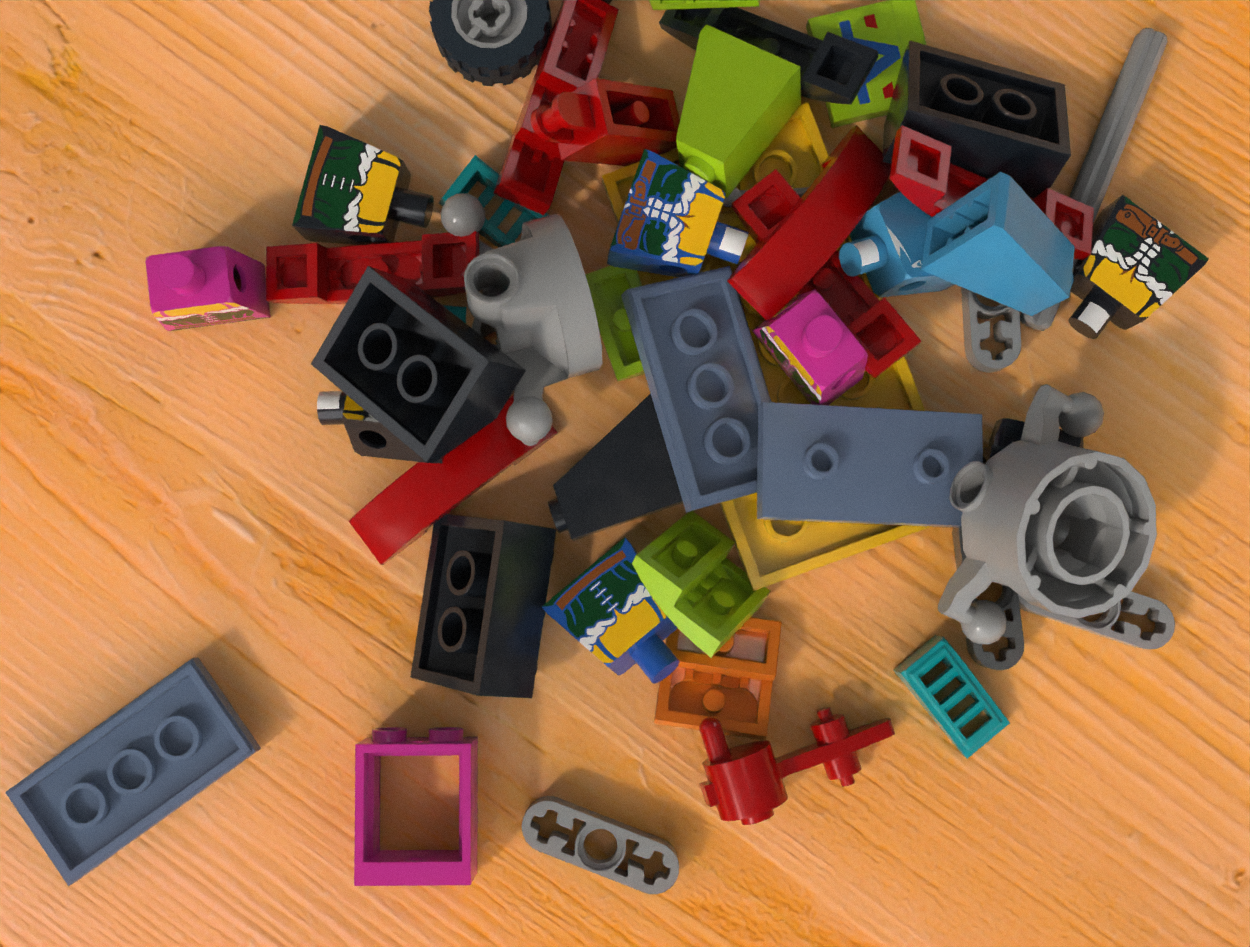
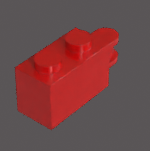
[530,78,680,166]

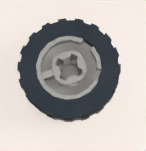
[429,0,552,86]

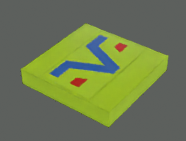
[806,0,927,128]

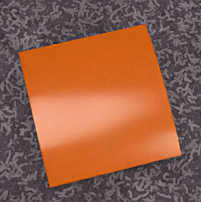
[654,617,782,740]

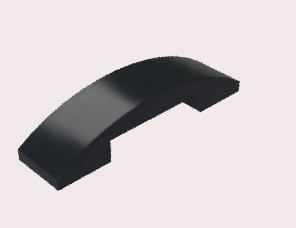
[659,7,879,105]

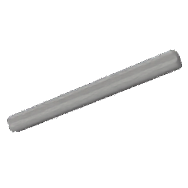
[1020,28,1168,331]

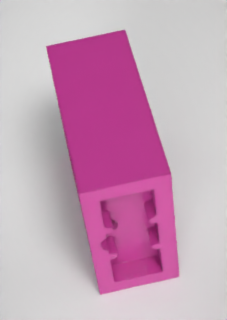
[354,727,478,886]

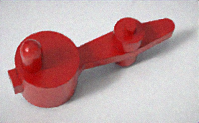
[699,707,895,825]

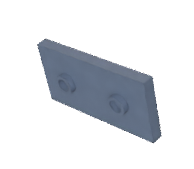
[621,266,771,513]
[757,402,983,528]
[5,658,261,886]

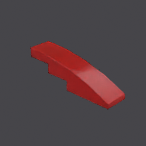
[493,0,619,216]

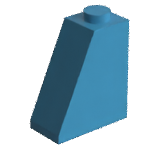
[921,172,1075,316]

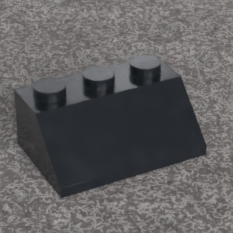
[882,41,1071,199]
[311,266,526,463]
[410,514,557,698]

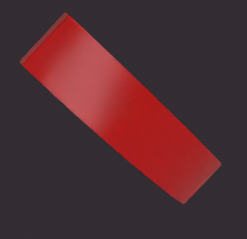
[727,125,891,321]
[889,125,1094,260]
[731,169,921,379]
[266,230,479,304]
[349,395,558,565]

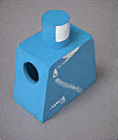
[839,192,955,297]

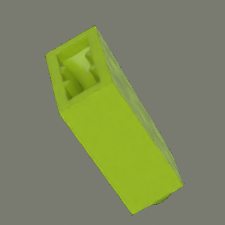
[676,24,801,198]

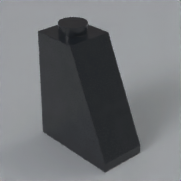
[548,394,683,541]

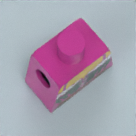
[145,246,271,331]
[752,290,868,405]

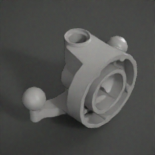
[441,193,603,446]
[938,384,1157,645]

